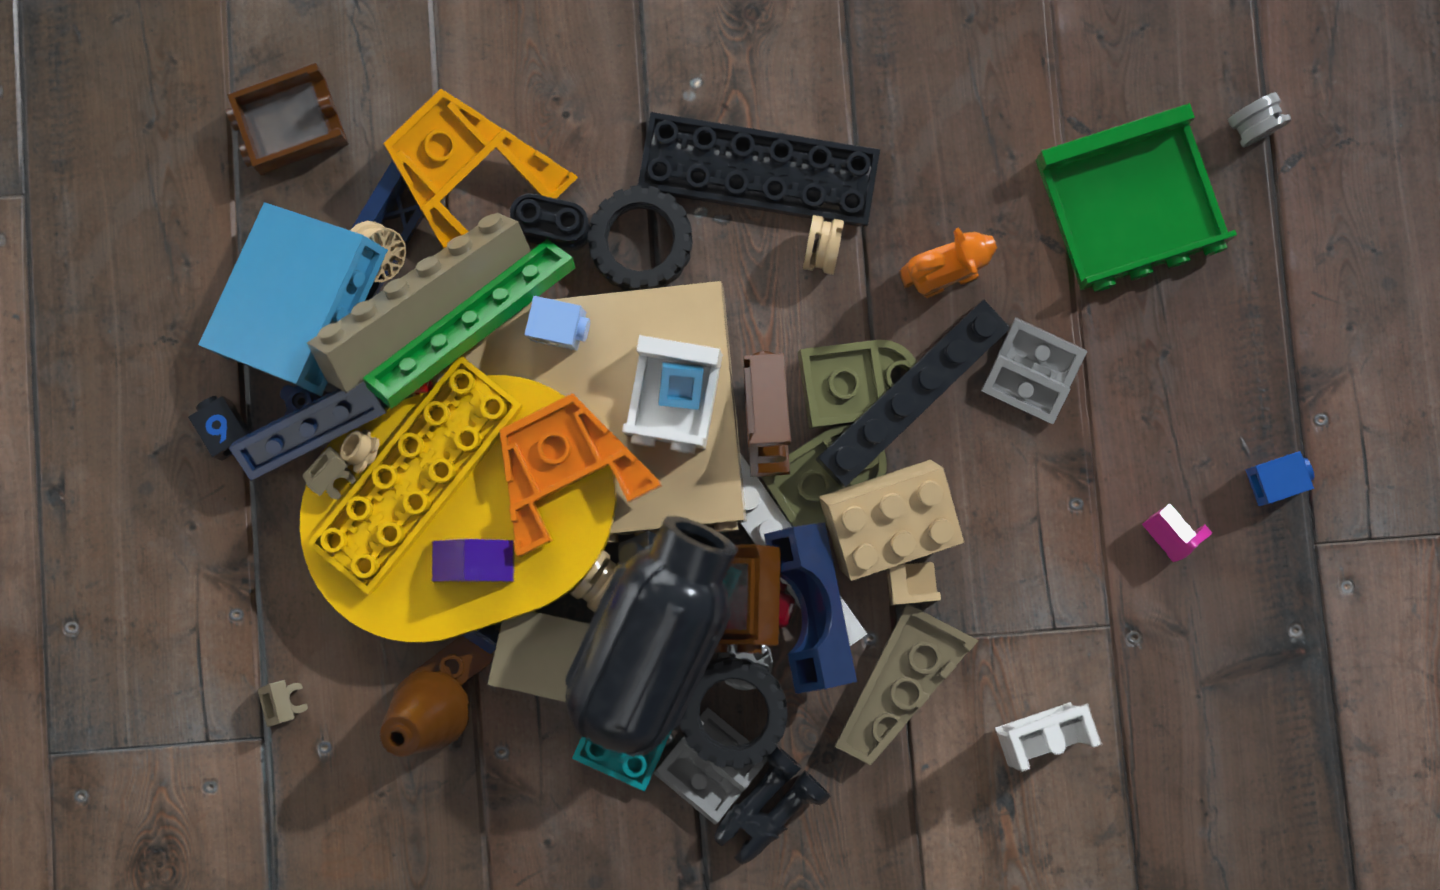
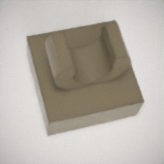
[302,445,356,500]
[257,680,308,727]

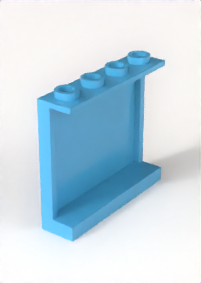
[198,202,388,396]

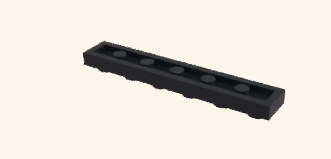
[815,299,1010,488]

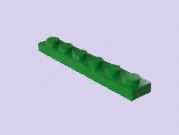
[363,239,575,409]

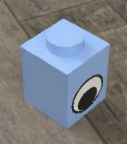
[525,296,590,351]

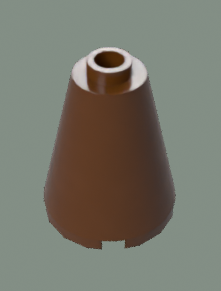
[380,670,469,757]

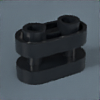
[510,193,590,251]

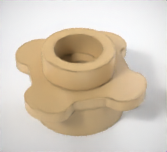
[340,429,380,473]

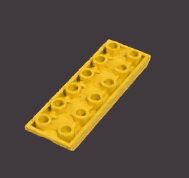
[307,356,523,595]

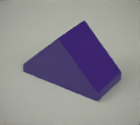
[432,539,514,582]

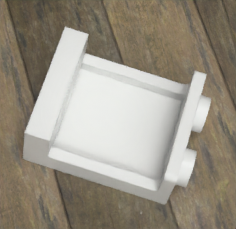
[622,335,723,454]

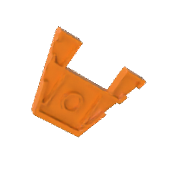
[500,393,662,557]

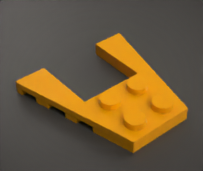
[383,89,578,249]

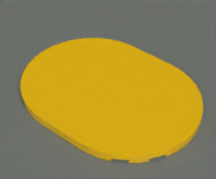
[300,375,617,642]

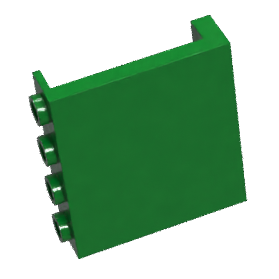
[1035,103,1237,292]

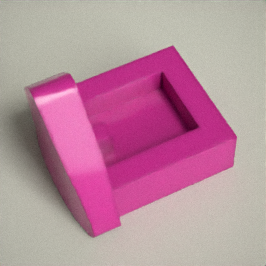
[1142,504,1212,562]

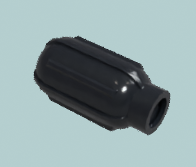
[565,516,737,757]

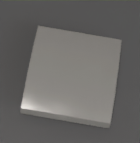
[982,317,1087,424]
[653,707,768,825]

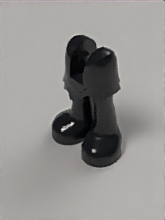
[714,745,831,865]

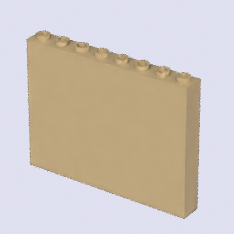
[412,281,747,544]

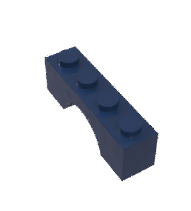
[764,522,857,694]

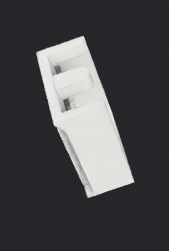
[995,702,1101,771]

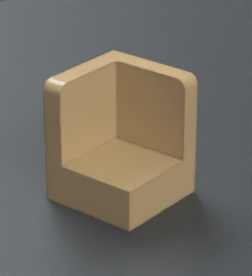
[886,562,941,606]

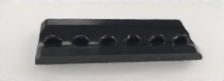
[638,112,880,227]

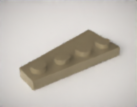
[834,604,979,765]

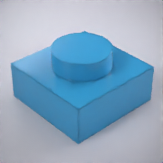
[658,362,704,410]

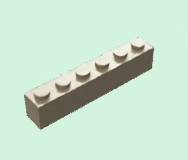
[307,212,531,393]

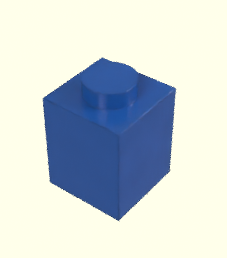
[1245,451,1314,507]

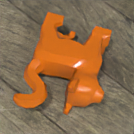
[899,227,997,298]

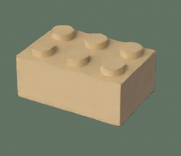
[819,460,964,581]

